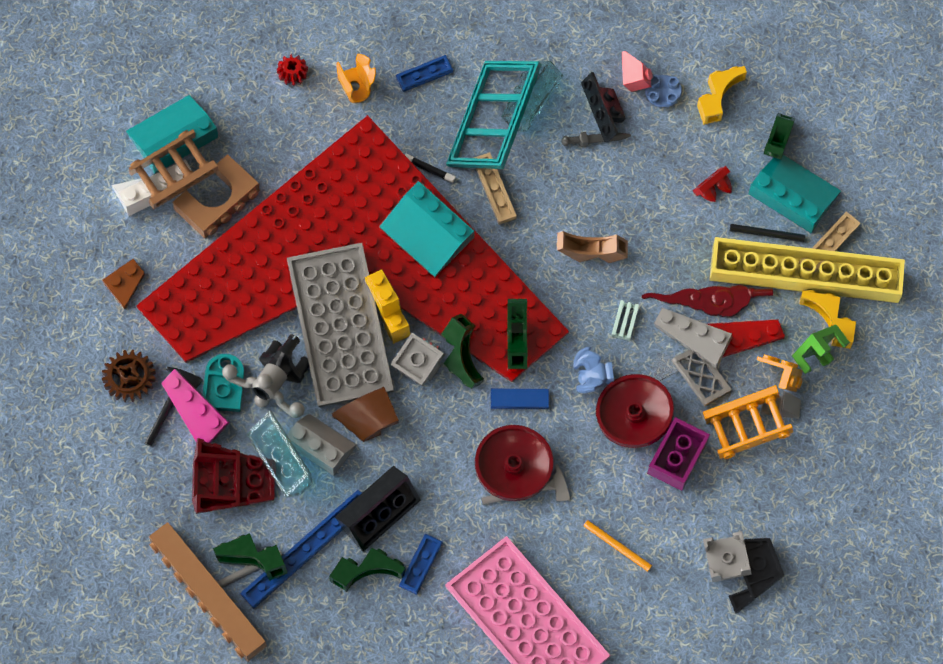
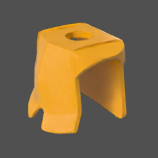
[337,54,376,103]

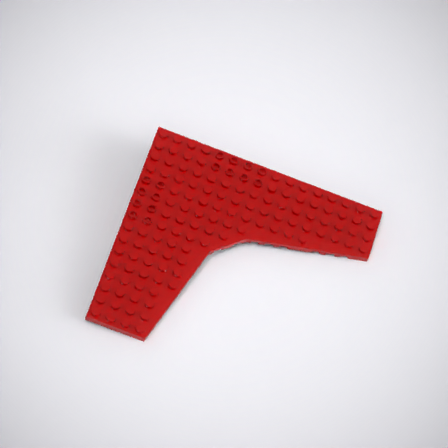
[136,115,569,382]

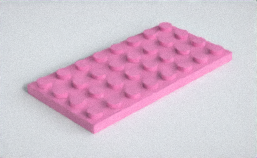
[445,536,610,664]

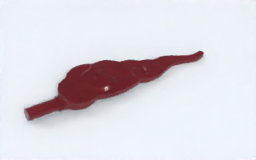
[642,285,773,317]

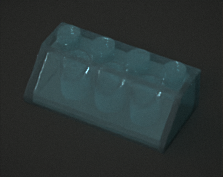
[247,411,313,498]

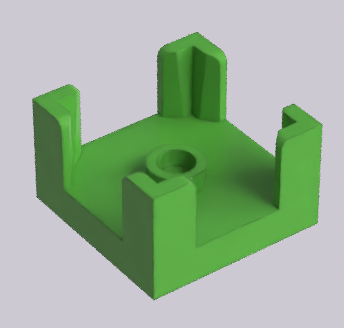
[792,325,850,374]

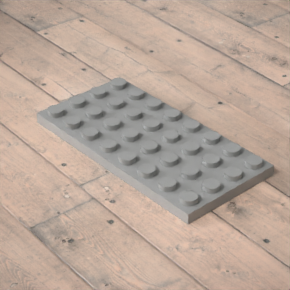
[287,243,394,407]

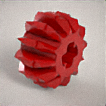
[277,54,308,86]

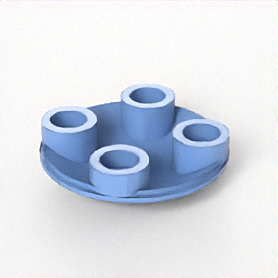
[645,75,682,107]

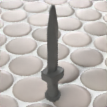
[561,132,631,147]

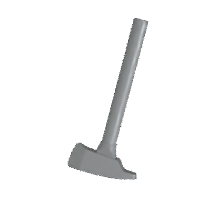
[481,464,570,505]

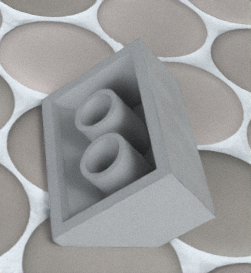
[285,414,357,476]

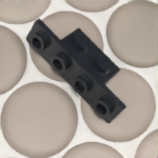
[581,72,626,142]

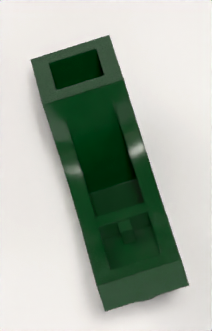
[764,113,795,159]

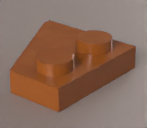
[102,259,145,309]

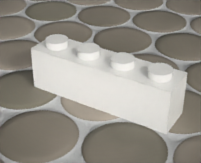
[112,159,192,216]

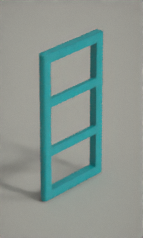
[446,61,542,169]

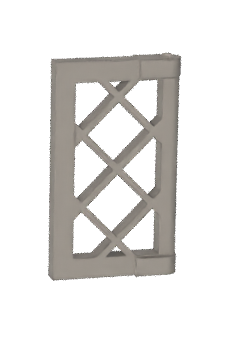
[671,349,732,407]

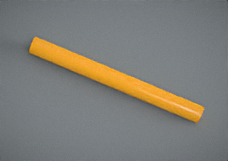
[583,520,652,572]

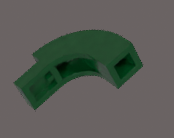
[507,299,528,369]

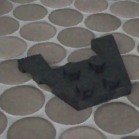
[714,538,785,614]

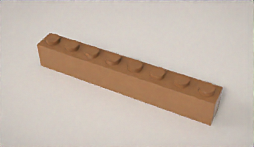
[149,522,267,661]

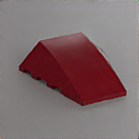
[192,438,275,514]

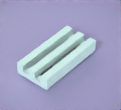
[611,300,639,341]

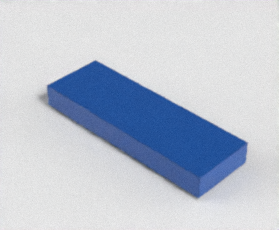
[396,55,453,92]
[491,388,549,409]
[399,534,443,595]

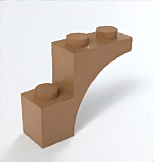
[556,231,628,263]

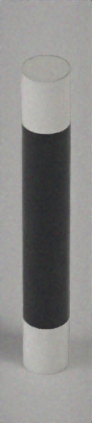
[405,154,456,183]

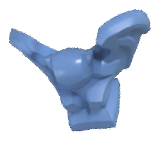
[573,346,614,393]

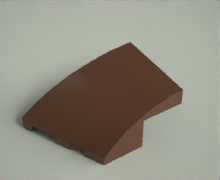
[332,387,399,442]

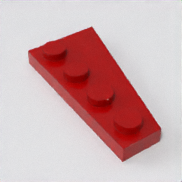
[707,319,785,358]

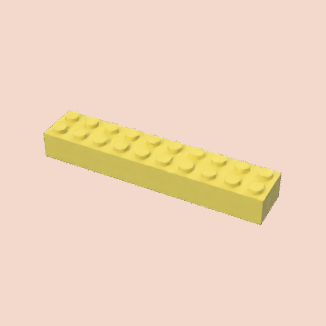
[709,237,905,303]

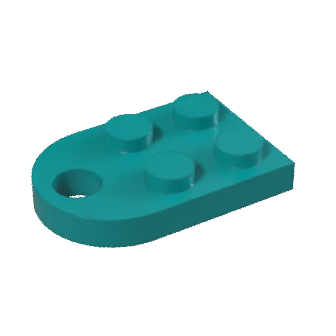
[203,354,244,412]

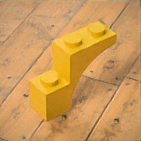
[697,66,747,125]
[365,270,410,344]
[799,290,856,349]

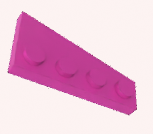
[161,369,230,443]

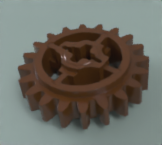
[102,350,156,402]

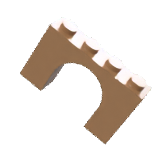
[172,154,260,238]

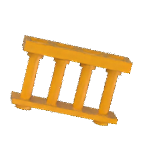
[703,385,793,459]

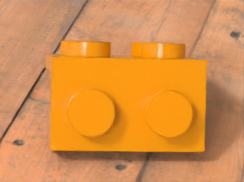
[757,354,803,392]

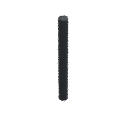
[729,224,805,242]

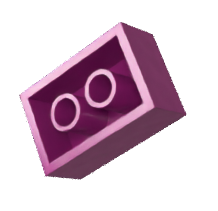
[647,417,710,491]

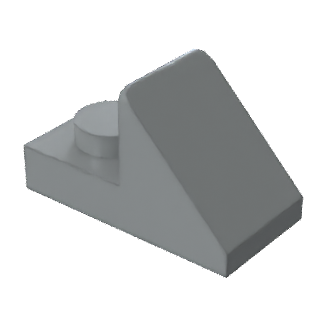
[761,391,801,419]

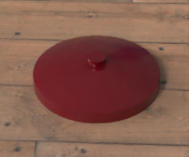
[596,374,674,448]
[475,425,553,501]

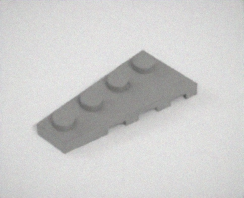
[654,308,732,369]

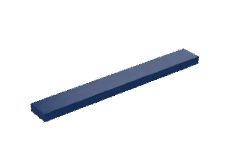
[240,490,362,609]

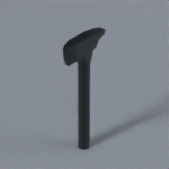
[144,367,202,447]

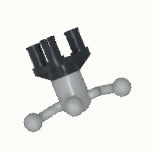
[222,334,309,418]

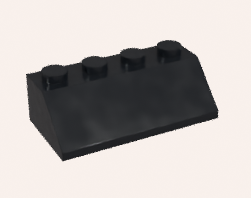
[335,465,421,552]

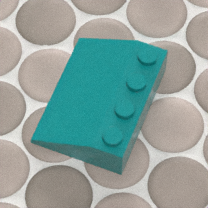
[126,95,218,174]
[748,155,841,233]
[379,181,474,277]

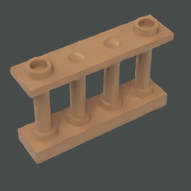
[129,129,218,210]

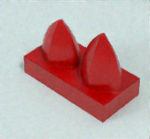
[692,166,732,202]

